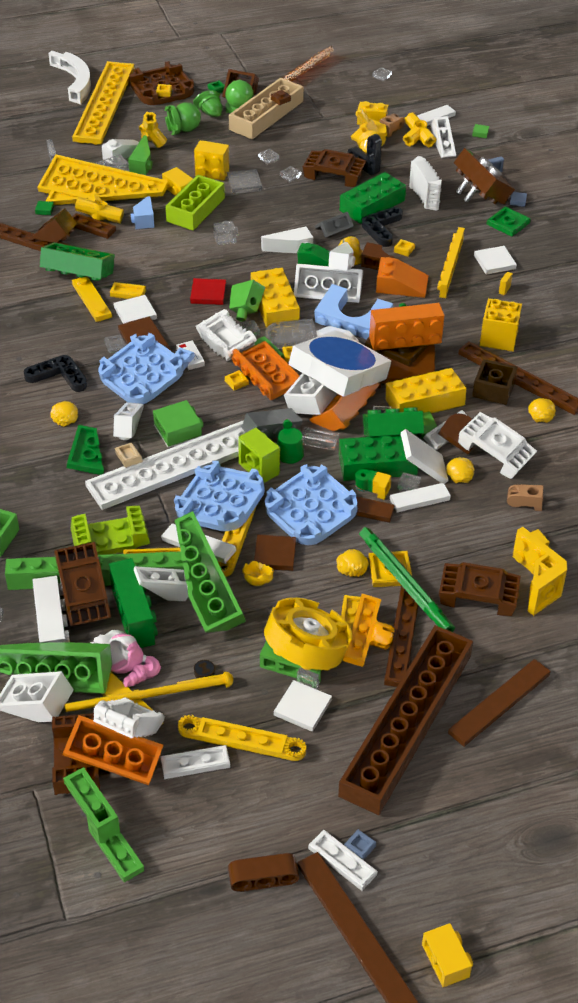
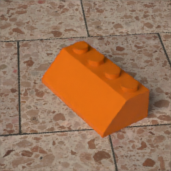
[309,383,379,431]
[63,715,163,785]

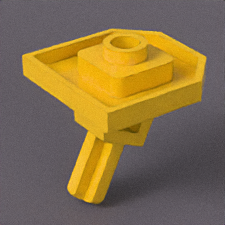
[351,109,387,142]

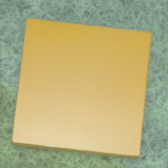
[368,551,412,587]

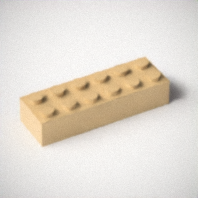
[229,78,304,139]

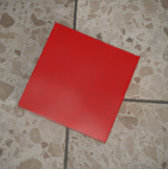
[190,278,226,305]

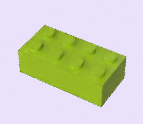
[166,175,225,231]

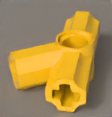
[139,112,167,148]
[403,112,436,148]
[75,194,124,223]

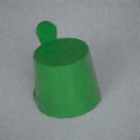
[277,419,304,464]

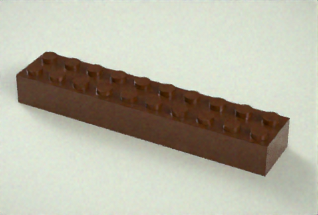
[338,625,473,815]

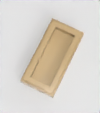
[115,443,143,468]

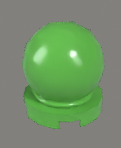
[225,80,254,113]
[165,102,201,135]

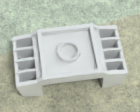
[458,412,537,479]

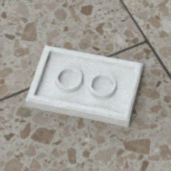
[401,429,448,484]

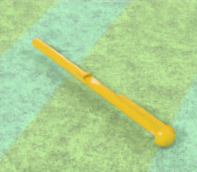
[65,671,234,712]

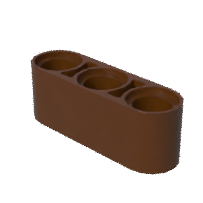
[228,853,299,892]

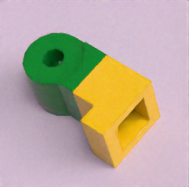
[355,469,391,500]

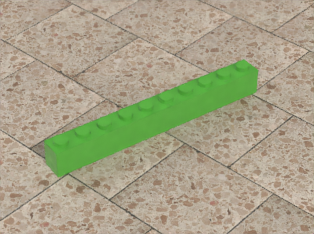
[5,551,184,590]

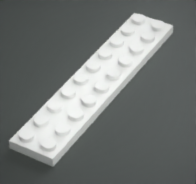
[85,420,245,510]

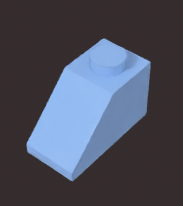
[131,196,154,229]

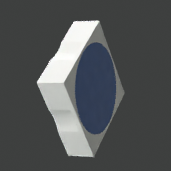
[289,330,391,397]

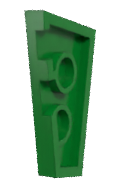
[66,425,104,475]

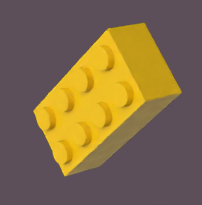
[251,268,300,329]
[385,368,466,413]

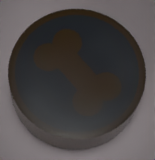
[194,660,215,678]

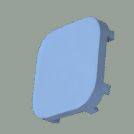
[98,333,184,404]
[174,461,265,531]
[265,464,358,545]

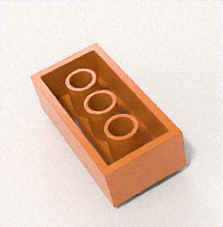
[369,303,445,351]

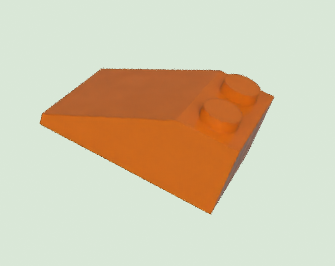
[376,257,428,298]

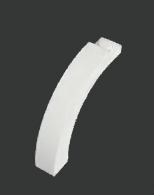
[49,51,91,104]

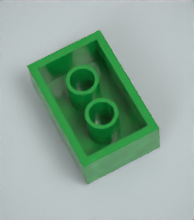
[363,407,424,437]

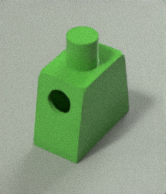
[229,280,265,322]

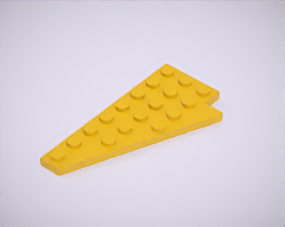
[37,154,169,205]

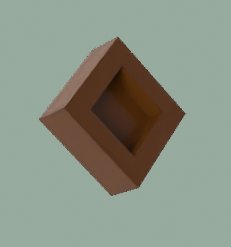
[271,90,291,106]

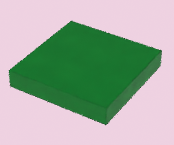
[487,206,531,237]

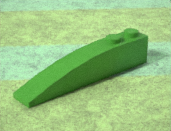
[175,511,246,633]
[0,642,112,693]

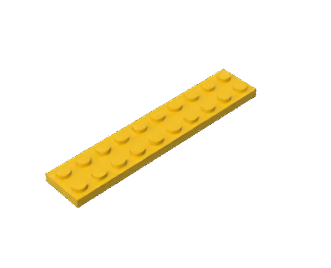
[72,61,135,145]

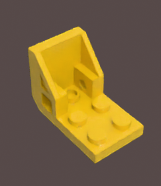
[512,527,567,616]

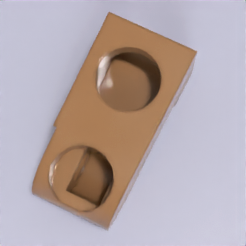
[380,113,405,137]
[507,484,543,511]

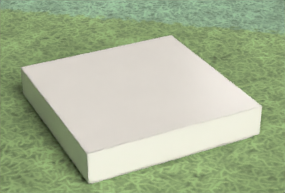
[474,246,517,275]
[114,295,157,324]
[274,680,332,732]

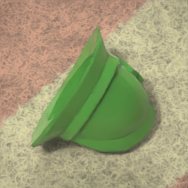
[193,90,223,117]

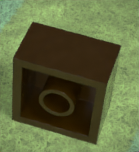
[472,359,518,405]

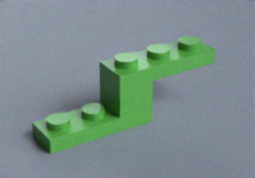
[63,767,144,883]

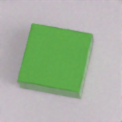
[472,124,489,138]

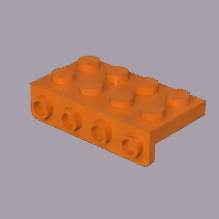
[232,341,300,400]

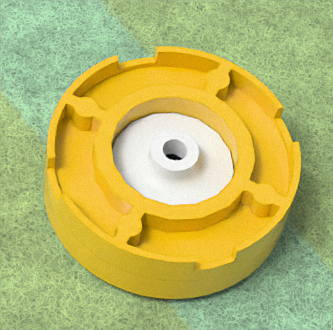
[264,598,352,670]

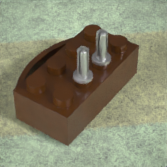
[454,148,515,205]

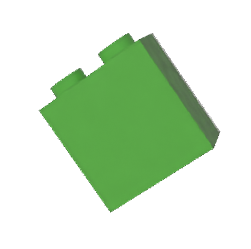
[153,400,203,448]

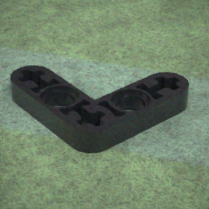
[348,134,382,175]
[362,207,403,247]
[24,355,87,392]

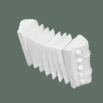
[409,156,441,210]
[196,309,257,361]
[93,697,165,738]

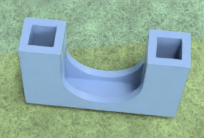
[314,284,393,340]

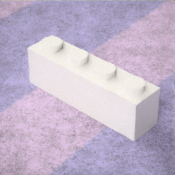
[33,576,70,643]

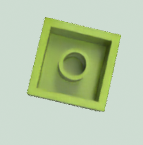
[238,428,280,483]

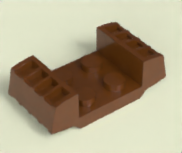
[303,149,366,187]
[54,542,111,626]
[439,562,521,616]
[52,713,100,795]

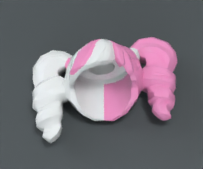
[90,630,161,687]

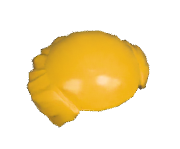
[528,398,556,423]
[51,401,78,426]
[446,457,474,483]
[336,549,369,577]
[242,561,274,586]

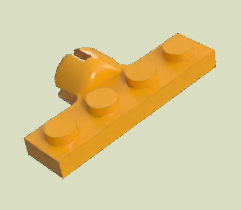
[343,593,394,667]

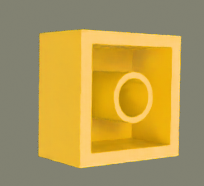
[194,140,229,181]

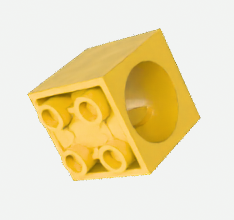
[480,298,522,352]

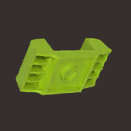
[70,506,150,555]

